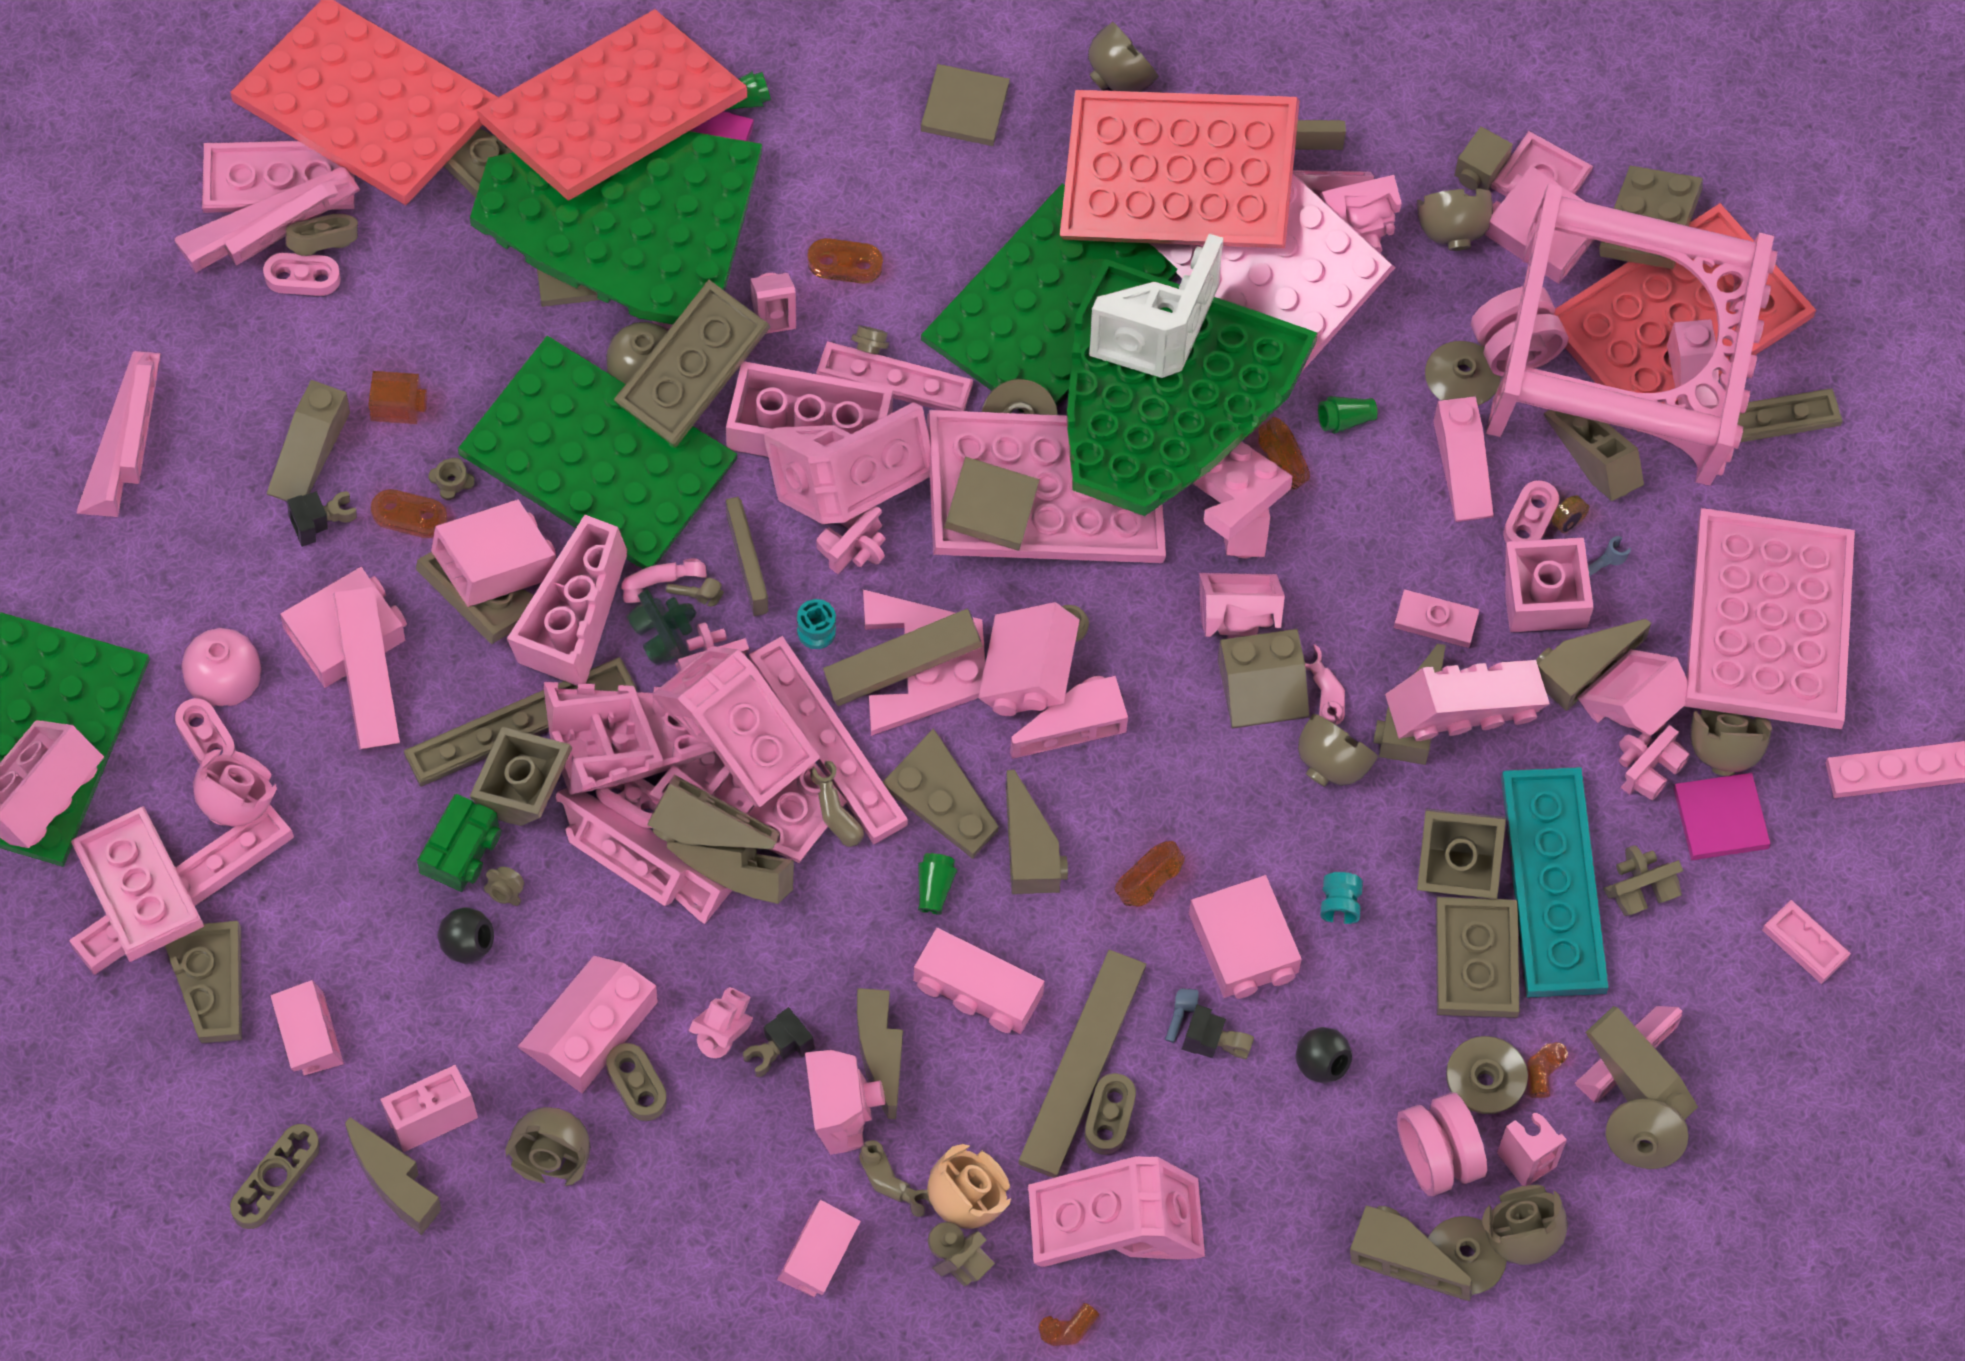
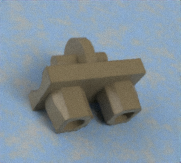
[1603,845,1683,916]
[927,1222,995,1287]

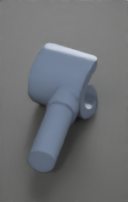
[1588,536,1631,577]
[1165,988,1199,1043]

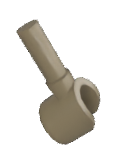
[666,578,724,607]

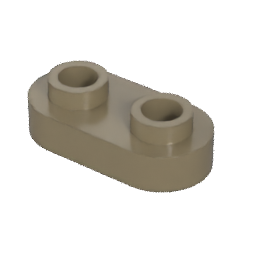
[286,214,358,256]
[606,1043,667,1121]
[1084,1073,1136,1155]

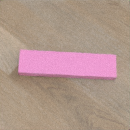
[816,341,973,411]
[333,586,400,750]

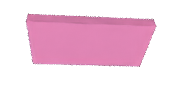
[202,141,355,213]
[71,806,204,962]

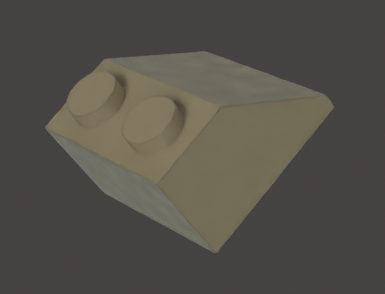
[1217,629,1309,729]
[470,727,572,826]
[1417,808,1506,899]

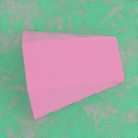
[544,682,715,795]
[648,752,847,863]

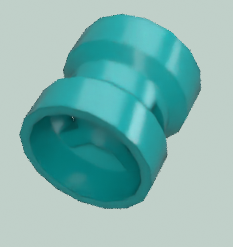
[797,599,836,649]
[1320,872,1363,924]

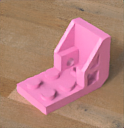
[763,402,931,524]
[652,646,820,807]
[1028,1156,1205,1267]

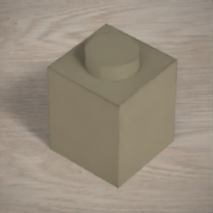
[1454,126,1513,190]

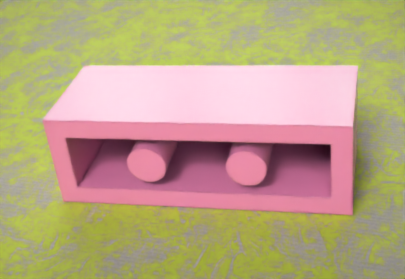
[913,928,1045,1034]

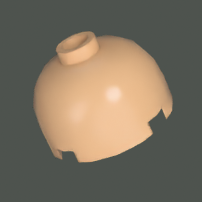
[927,1144,1011,1230]

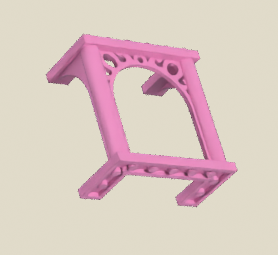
[1486,183,1778,485]

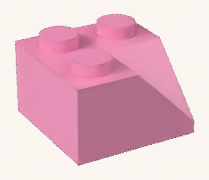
[1505,538,1594,632]

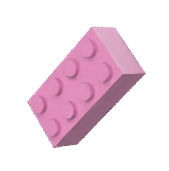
[726,361,893,457]

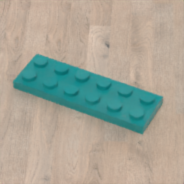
[1501,767,1609,998]

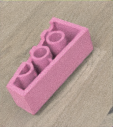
[507,515,627,686]
[1385,660,1550,741]

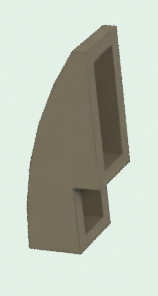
[667,840,794,904]
[857,988,903,1119]
[345,1117,442,1235]

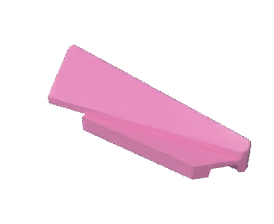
[175,167,360,273]
[77,351,161,517]
[555,788,732,924]

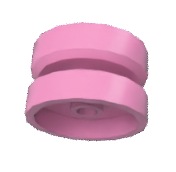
[1471,286,1569,377]
[1397,1092,1487,1196]

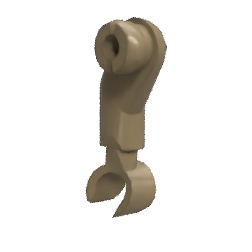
[810,761,864,847]
[859,1140,932,1217]

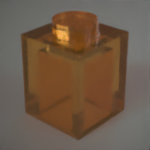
[368,371,427,424]

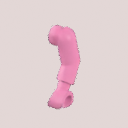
[621,558,707,603]
[1305,644,1345,725]

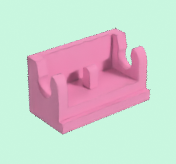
[270,980,344,1075]
[380,1065,478,1152]
[1497,1113,1567,1186]
[777,1200,861,1297]

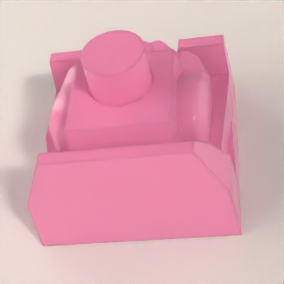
[1321,175,1402,253]
[1199,573,1285,639]
[1577,649,1688,736]
[805,1050,885,1155]

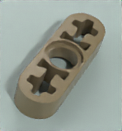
[230,1124,320,1229]

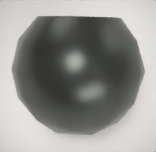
[437,907,494,964]
[1295,1026,1352,1084]

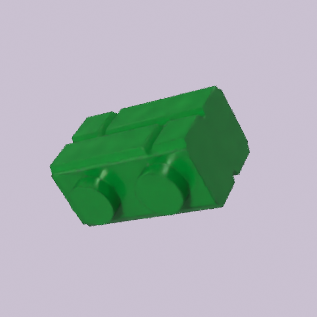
[417,794,502,892]

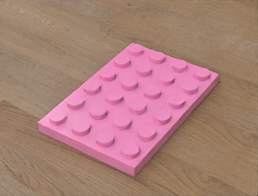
[1149,173,1396,373]
[927,410,1166,563]
[1685,508,1855,729]

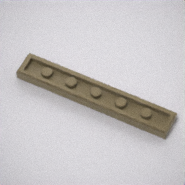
[403,657,637,787]
[1018,949,1146,1178]

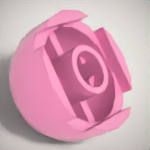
[182,628,262,707]
[193,749,277,826]

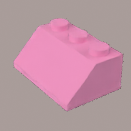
[0,720,104,848]
[518,956,658,1093]

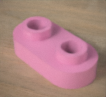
[263,253,341,296]
[1503,480,1559,542]
[175,698,236,764]
[596,779,659,828]

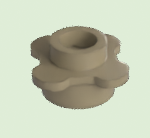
[429,458,475,500]
[484,867,524,906]

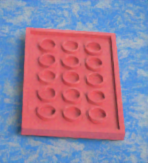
[230,0,498,205]
[477,9,747,201]
[1060,90,1300,248]
[1554,203,1816,432]

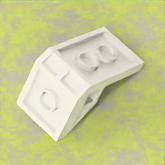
[1089,234,1223,378]

